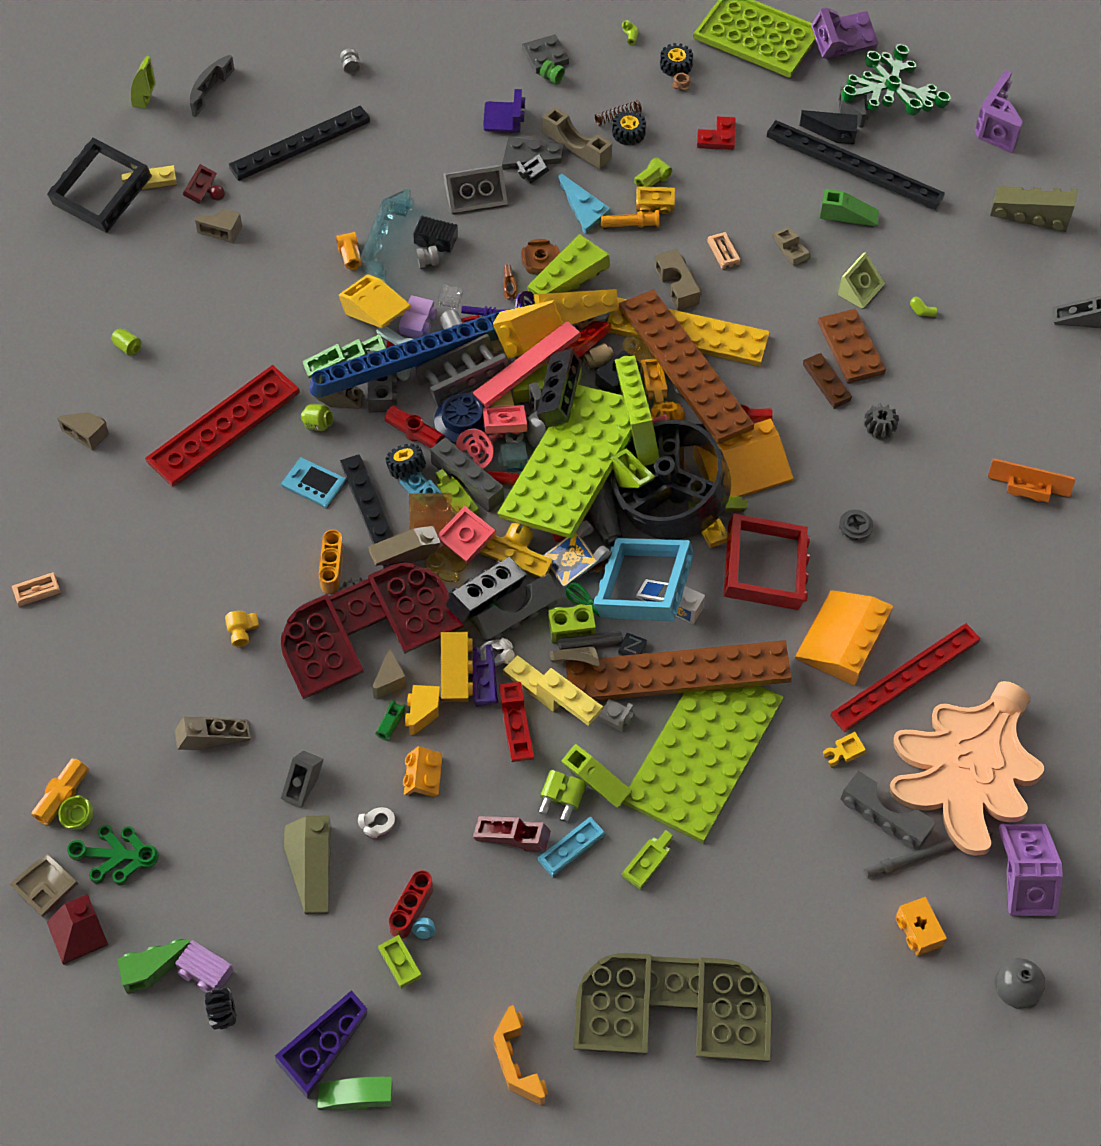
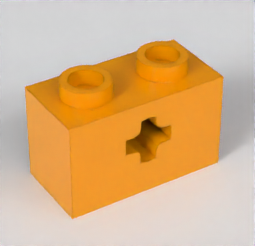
[896,896,947,957]

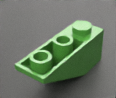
[820,189,879,227]
[117,939,190,994]

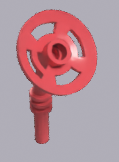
[456,411,528,469]

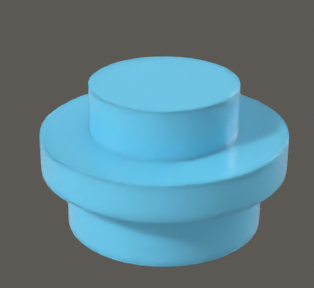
[412,917,436,939]

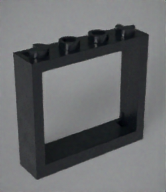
[47,138,152,233]

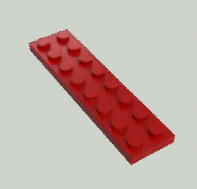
[145,365,300,487]

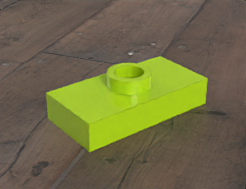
[378,935,422,989]

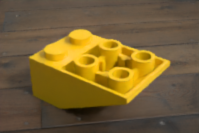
[338,274,411,328]

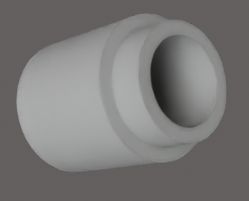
[440,310,463,329]

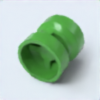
[540,60,565,84]

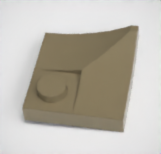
[549,646,599,666]
[9,854,78,917]

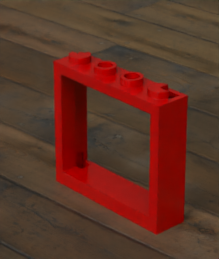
[723,513,810,610]

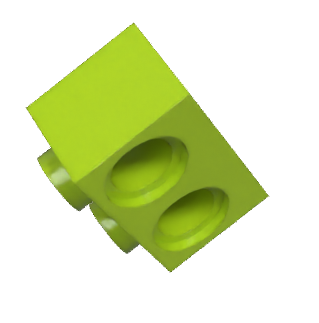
[548,604,596,643]

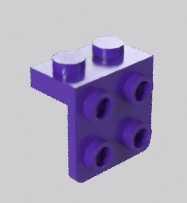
[483,89,525,133]

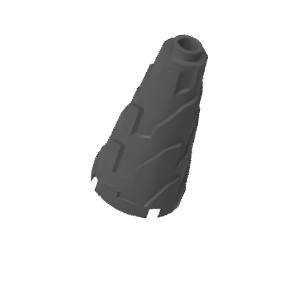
[587,474,622,546]

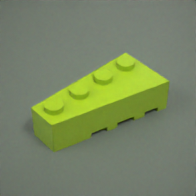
[527,234,610,295]

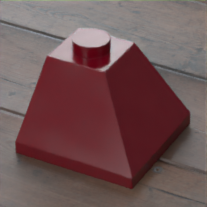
[47,894,108,965]

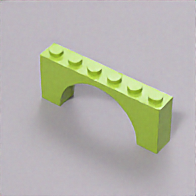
[615,355,659,466]

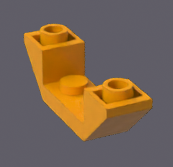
[493,1005,548,1105]

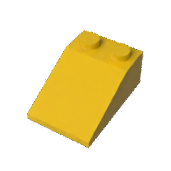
[493,300,563,358]

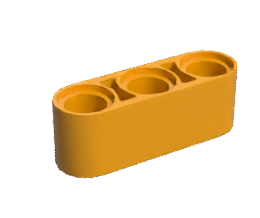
[319,530,344,594]

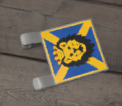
[543,521,611,588]

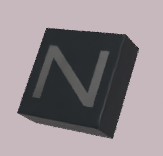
[618,633,647,656]

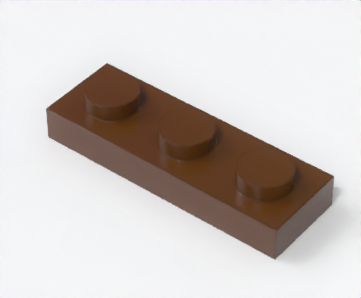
[803,353,852,408]

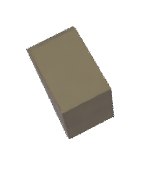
[372,650,406,699]

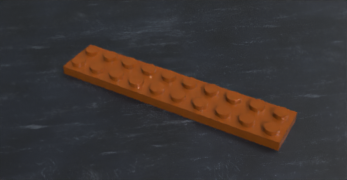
[619,289,754,444]
[566,640,792,701]

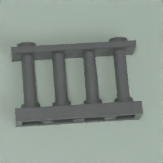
[415,334,509,407]

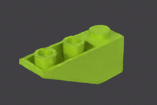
[561,744,632,809]

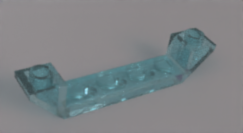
[361,189,413,282]

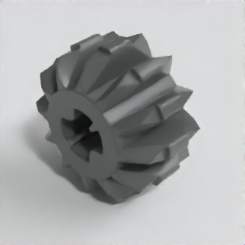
[864,403,899,439]

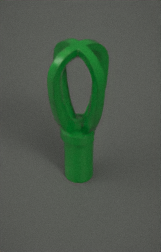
[566,582,600,617]

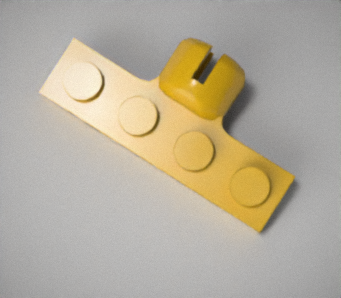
[479,522,553,578]

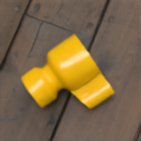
[225,611,259,647]

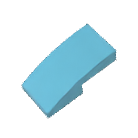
[399,472,443,508]

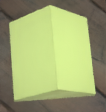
[838,253,885,308]

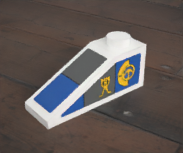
[636,579,705,625]

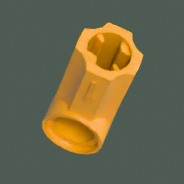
[336,232,362,270]

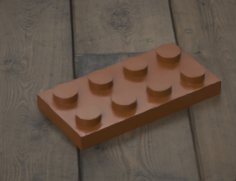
[818,308,886,384]

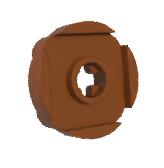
[521,239,560,274]

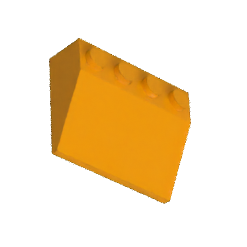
[693,419,794,497]
[795,590,893,686]

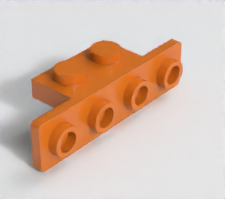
[988,458,1075,502]

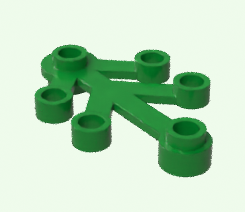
[67,825,159,885]

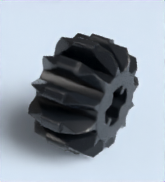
[205,987,237,1030]

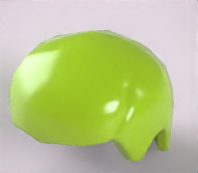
[58,795,94,831]

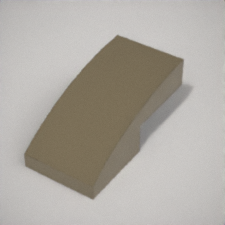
[773,227,810,266]

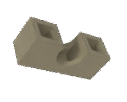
[654,249,702,311]

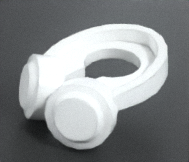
[480,638,515,666]
[358,807,395,839]

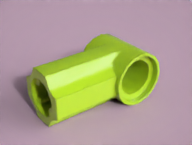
[634,157,673,187]

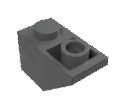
[838,87,869,127]

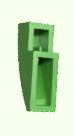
[318,1077,393,1110]

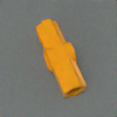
[31,759,89,825]

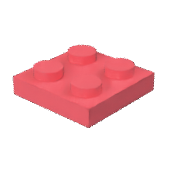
[483,405,527,435]
[437,506,497,564]

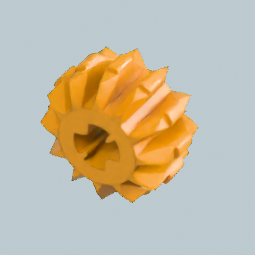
[650,401,685,421]

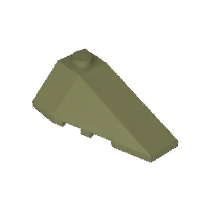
[284,815,331,914]

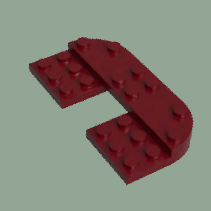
[281,563,464,700]

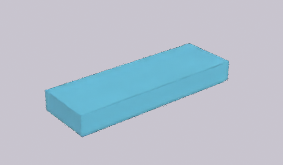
[538,816,606,877]

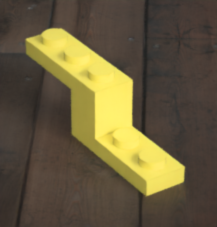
[503,655,603,726]

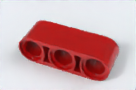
[389,870,433,939]

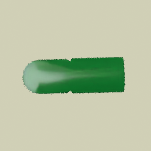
[375,700,406,741]

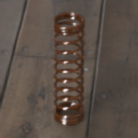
[595,100,642,126]

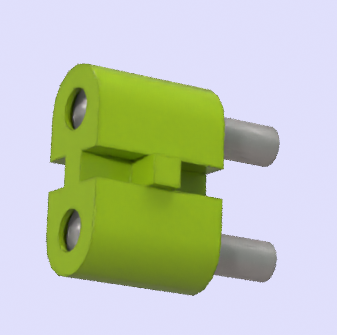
[539,770,587,822]

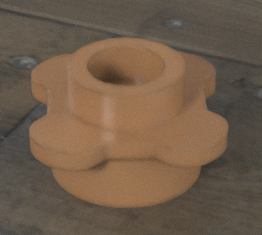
[672,73,691,91]

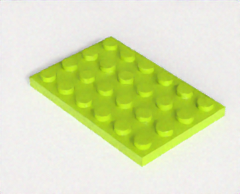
[693,0,816,78]

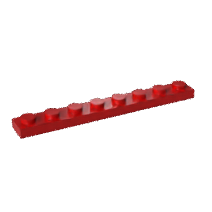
[830,623,981,732]

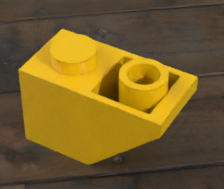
[405,685,440,735]

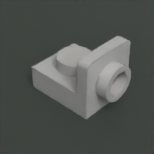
[598,699,635,732]

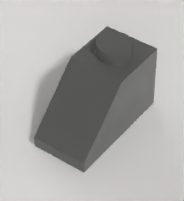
[281,751,324,807]

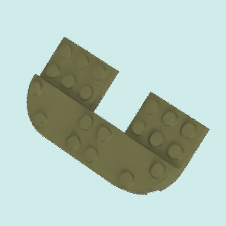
[573,953,771,1062]

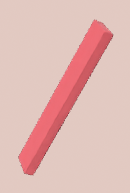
[473,321,581,408]

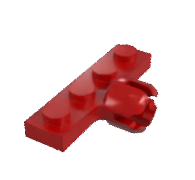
[563,321,612,357]

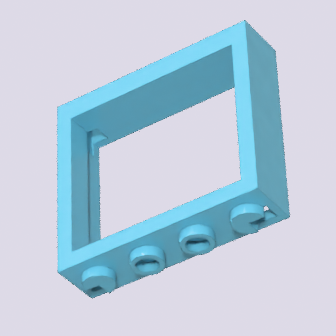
[594,538,694,622]

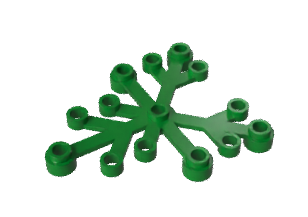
[841,44,951,115]

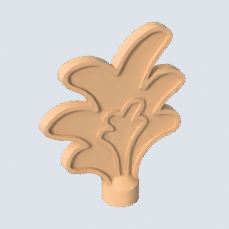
[889,681,1044,856]

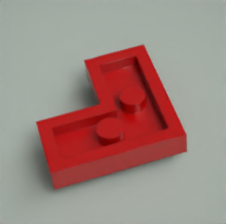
[697,116,736,150]

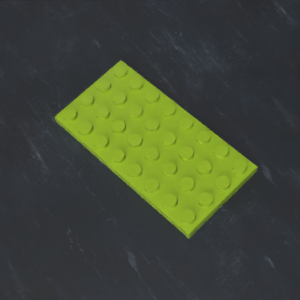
[497,384,632,539]
[622,685,784,844]

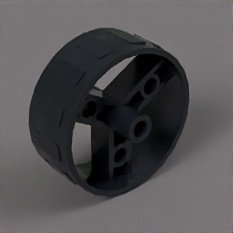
[612,420,731,540]

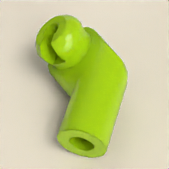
[622,20,639,45]
[910,297,937,317]

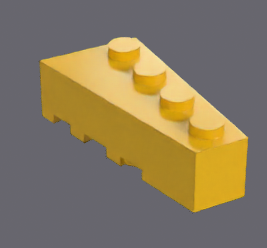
[534,289,618,325]

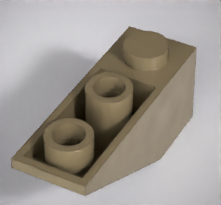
[175,716,251,750]

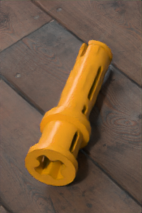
[601,210,660,228]

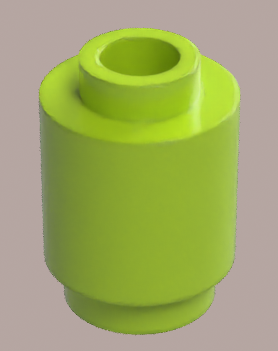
[111,328,141,356]

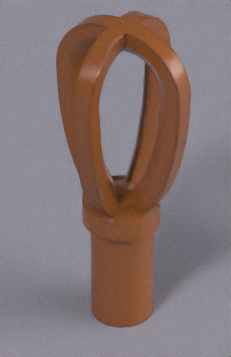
[503,264,518,300]

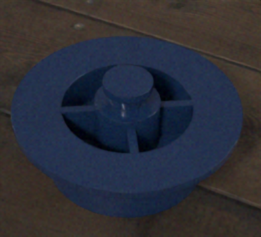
[434,393,485,444]

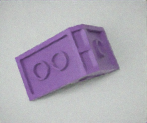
[811,7,879,59]
[975,70,1023,153]
[999,824,1063,916]

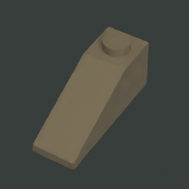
[368,526,440,566]

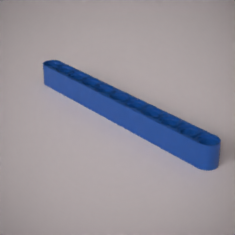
[309,312,500,398]

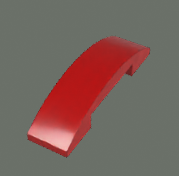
[499,682,534,762]

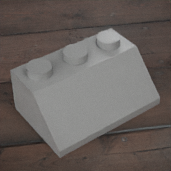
[443,165,508,213]

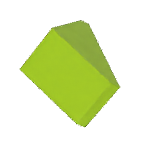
[610,448,655,488]

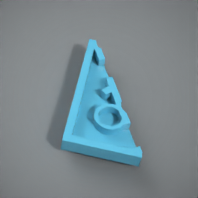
[558,173,611,234]

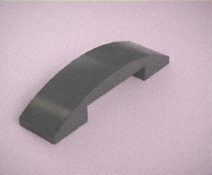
[190,55,235,117]

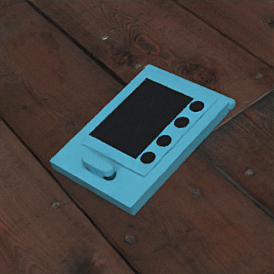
[281,457,347,508]

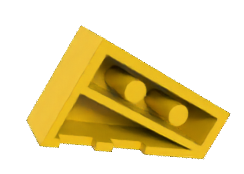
[441,632,473,702]

